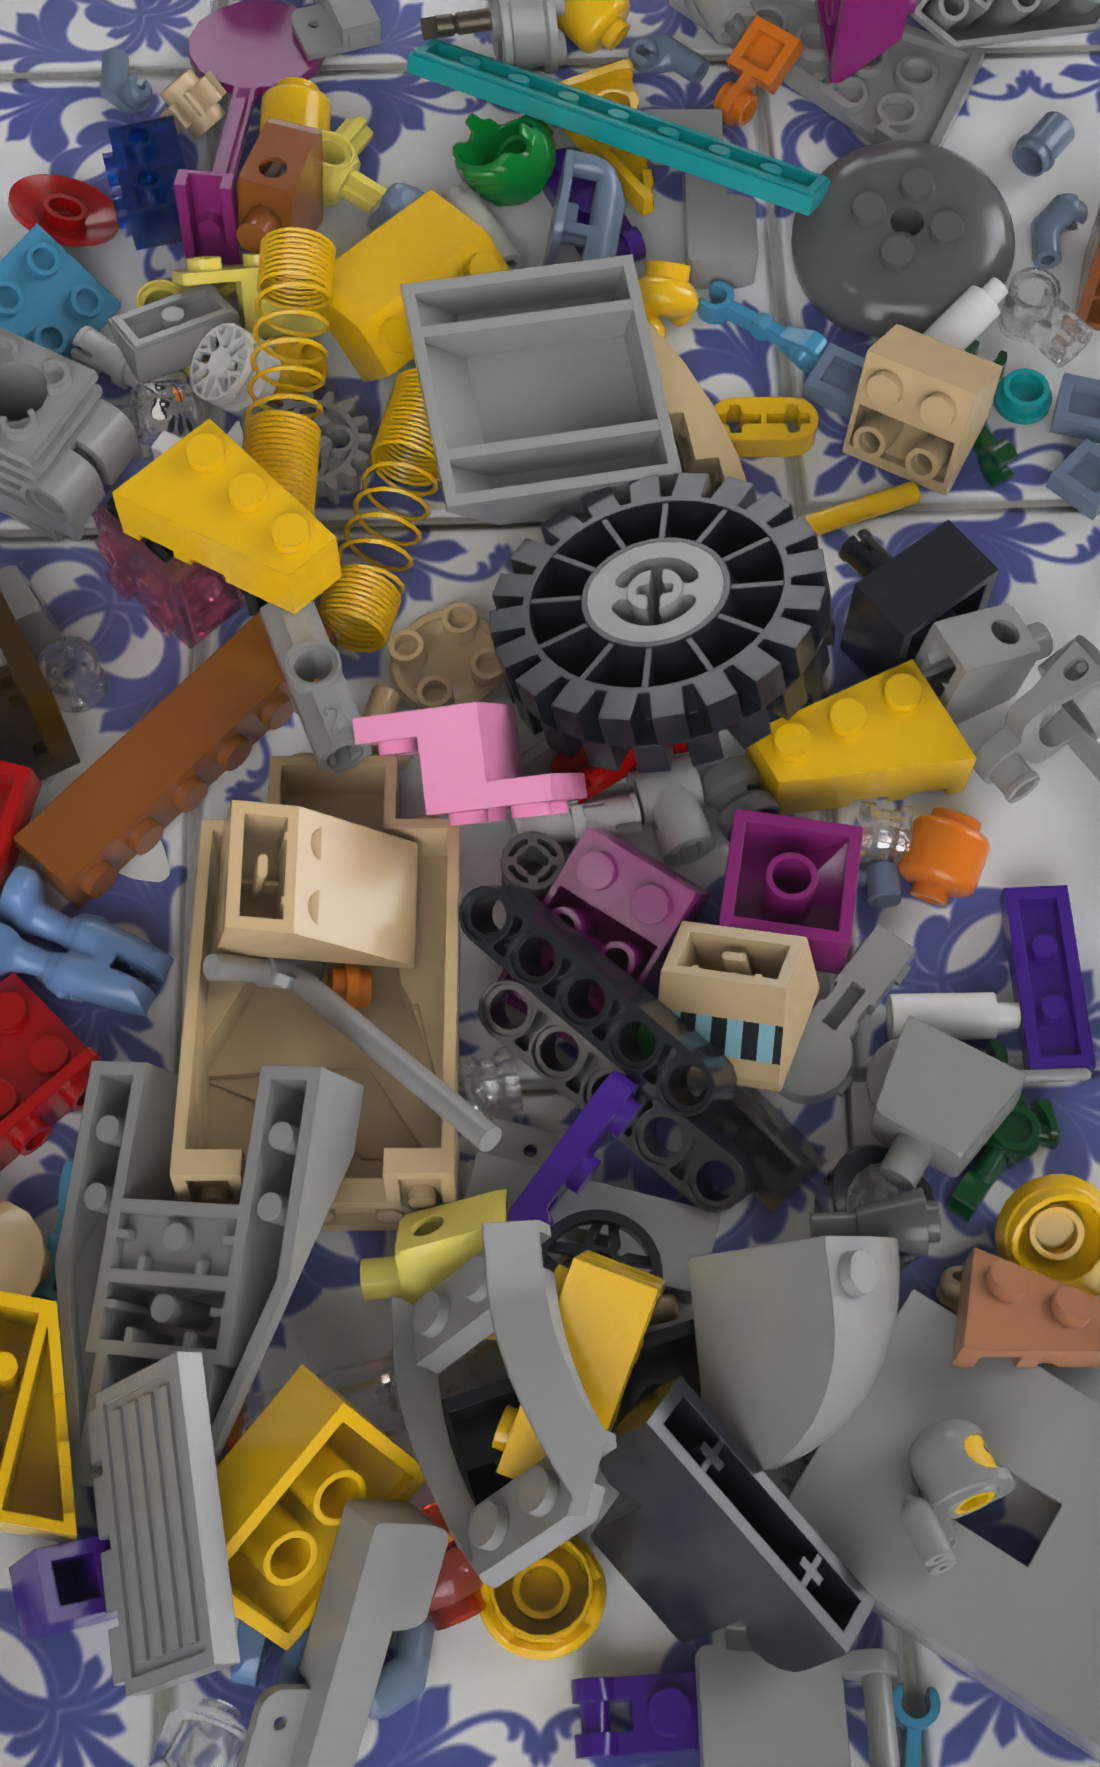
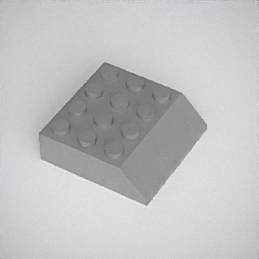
[400,254,682,525]

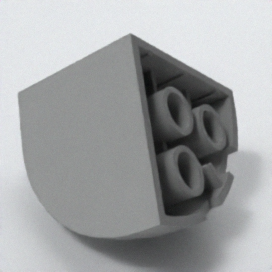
[688,1236,900,1472]

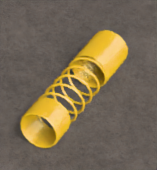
[242,226,336,516]
[316,368,439,653]

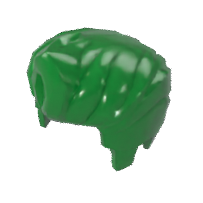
[453,113,556,207]

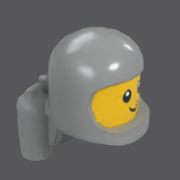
[900,1418,1016,1576]

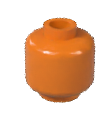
[897,807,990,906]

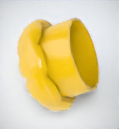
[476,1535,607,1660]

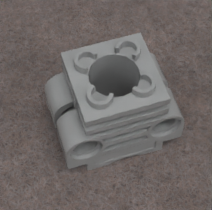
[0,327,142,542]

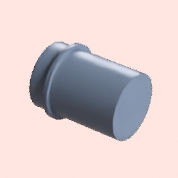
[1012,111,1075,177]

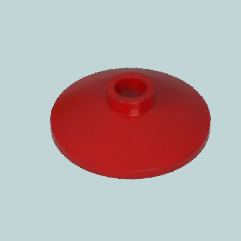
[8,174,121,247]

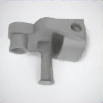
[973,635,1100,803]

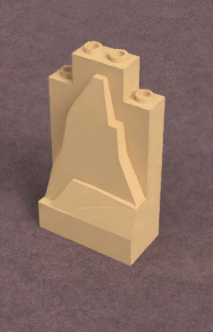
[170,753,462,1231]

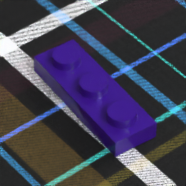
[999,885,1096,1073]

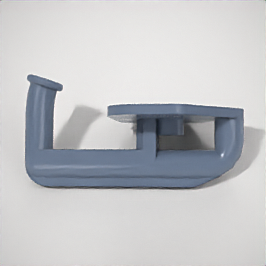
[543,149,625,266]

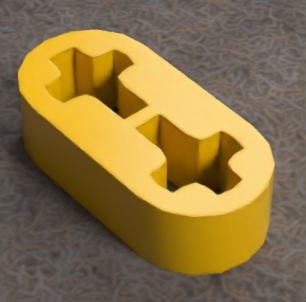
[714,397,819,457]

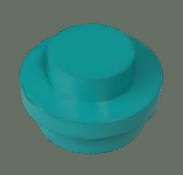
[993,368,1052,425]

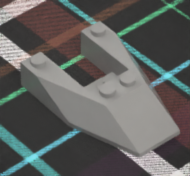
[55,1061,364,1487]

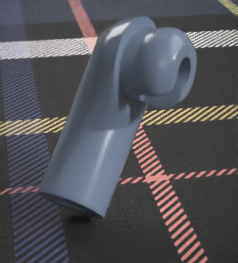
[629,35,710,85]
[100,48,153,115]
[1031,193,1088,269]
[368,1622,435,1720]

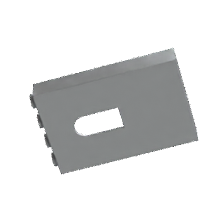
[778,1289,1100,1762]

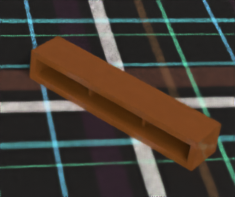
[13,611,338,910]

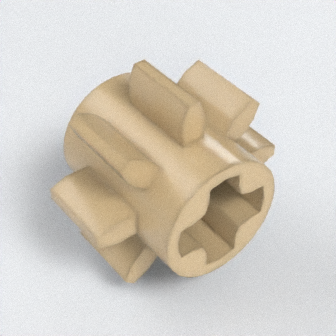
[159,68,227,139]

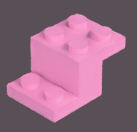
[352,702,587,826]

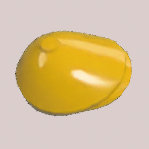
[995,1174,1100,1296]

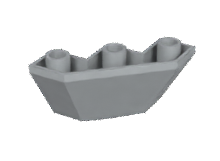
[910,0,1100,50]

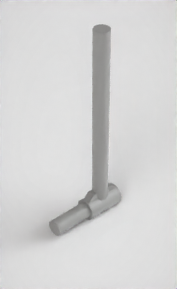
[203,954,502,1152]

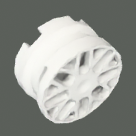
[190,323,281,417]

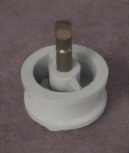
[420,0,568,74]

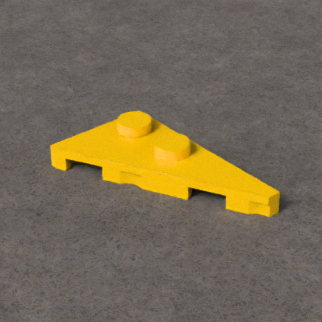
[559,58,654,217]

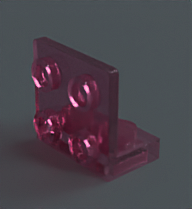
[92,506,244,649]

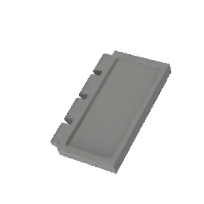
[86,1352,241,1697]

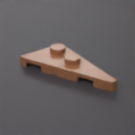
[952,1247,1100,1368]

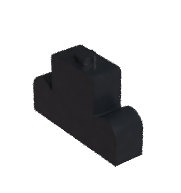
[591,1375,877,1672]

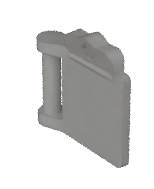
[695,1621,901,1767]

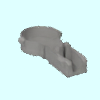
[776,923,916,1104]

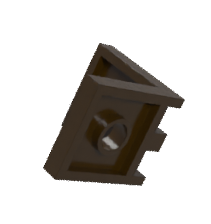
[0,591,81,781]

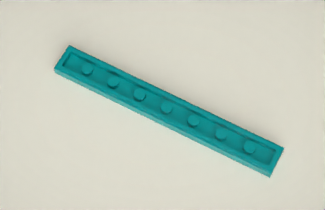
[407,38,831,216]

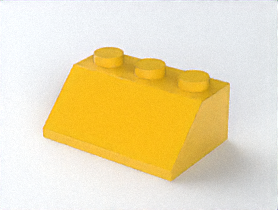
[316,189,510,382]
[216,1364,426,1652]

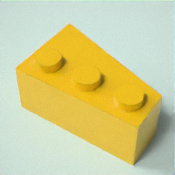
[745,659,977,815]
[0,1291,77,1543]

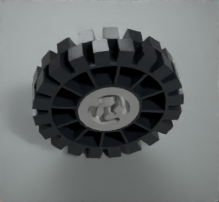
[489,473,835,773]

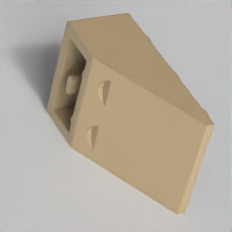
[216,800,418,969]

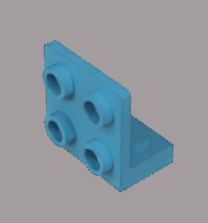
[0,223,121,360]

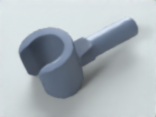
[857,861,901,908]

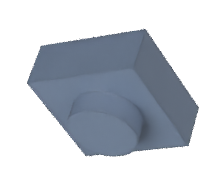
[802,343,865,419]
[1049,372,1100,443]
[1046,438,1100,521]

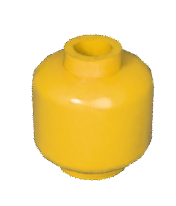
[557,0,631,54]
[259,77,331,134]

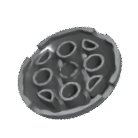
[791,140,1015,338]

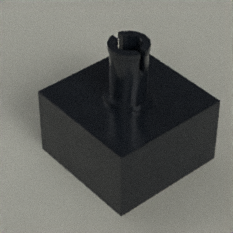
[838,519,999,678]

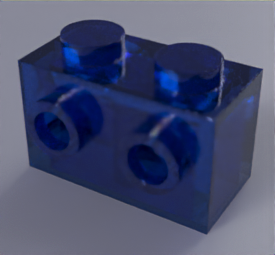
[102,115,186,251]

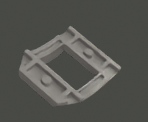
[391,1220,617,1588]

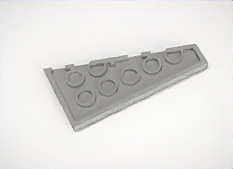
[668,0,985,147]

